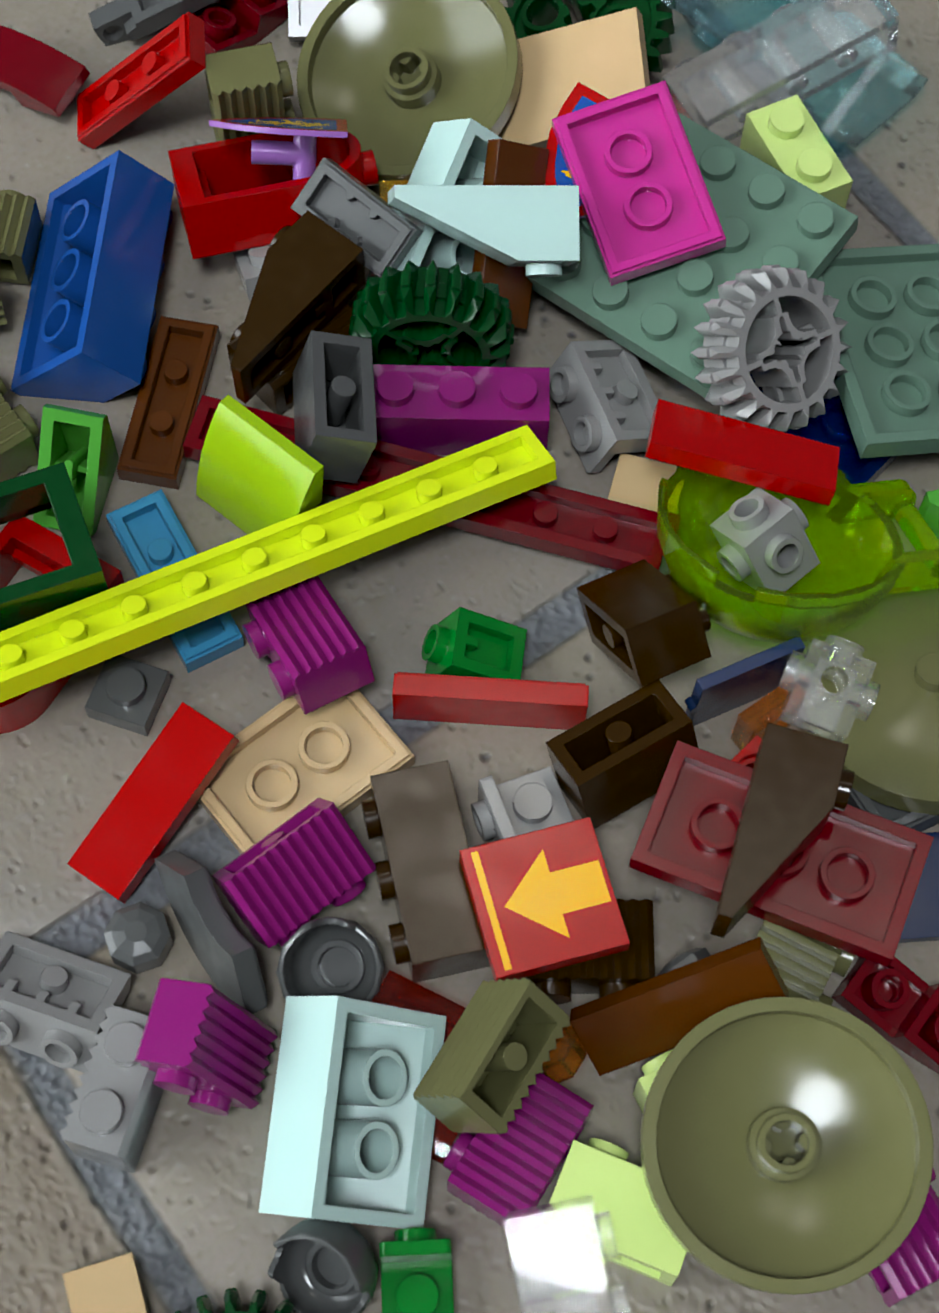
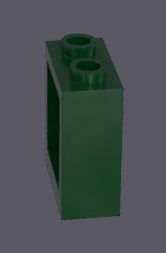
[0,462,108,632]

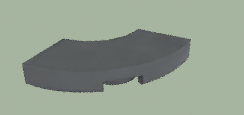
[155,850,268,1014]

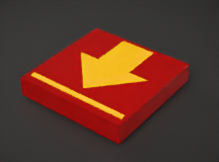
[459,817,630,982]

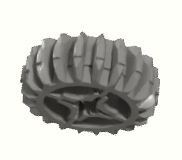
[691,265,851,432]

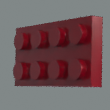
[629,740,934,967]

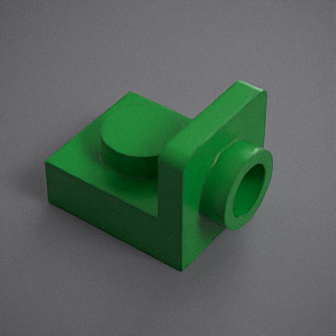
[422,607,527,680]
[379,1228,454,1313]

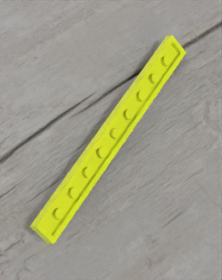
[0,425,557,703]

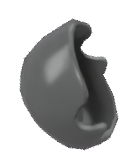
[276,917,385,1002]
[268,1218,378,1313]

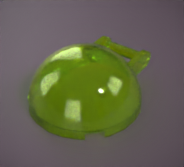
[656,466,939,643]

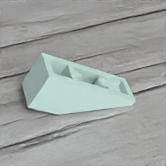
[387,185,580,278]

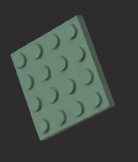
[525,112,858,398]
[817,244,939,459]

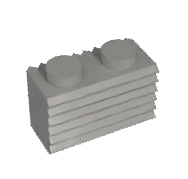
[59,1005,163,1173]

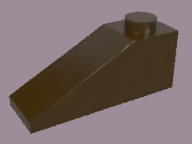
[231,211,366,404]
[710,722,855,938]

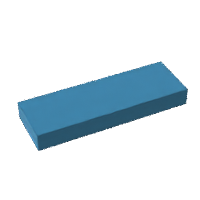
[106,489,245,673]

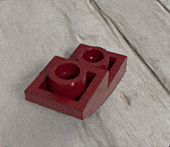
[193,0,288,54]
[0,25,91,117]
[831,956,939,1074]

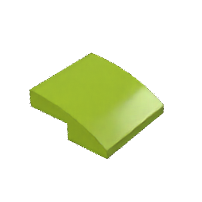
[196,395,324,534]

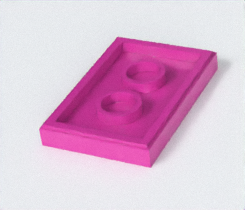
[552,81,726,286]

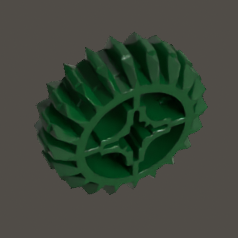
[349,260,515,367]

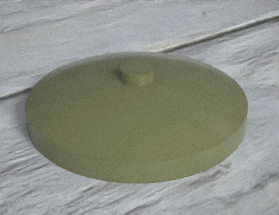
[297,0,522,185]
[796,585,939,815]
[640,997,934,1295]

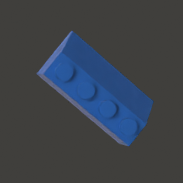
[10,150,175,403]

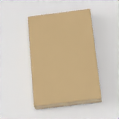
[498,7,650,149]
[198,689,415,854]

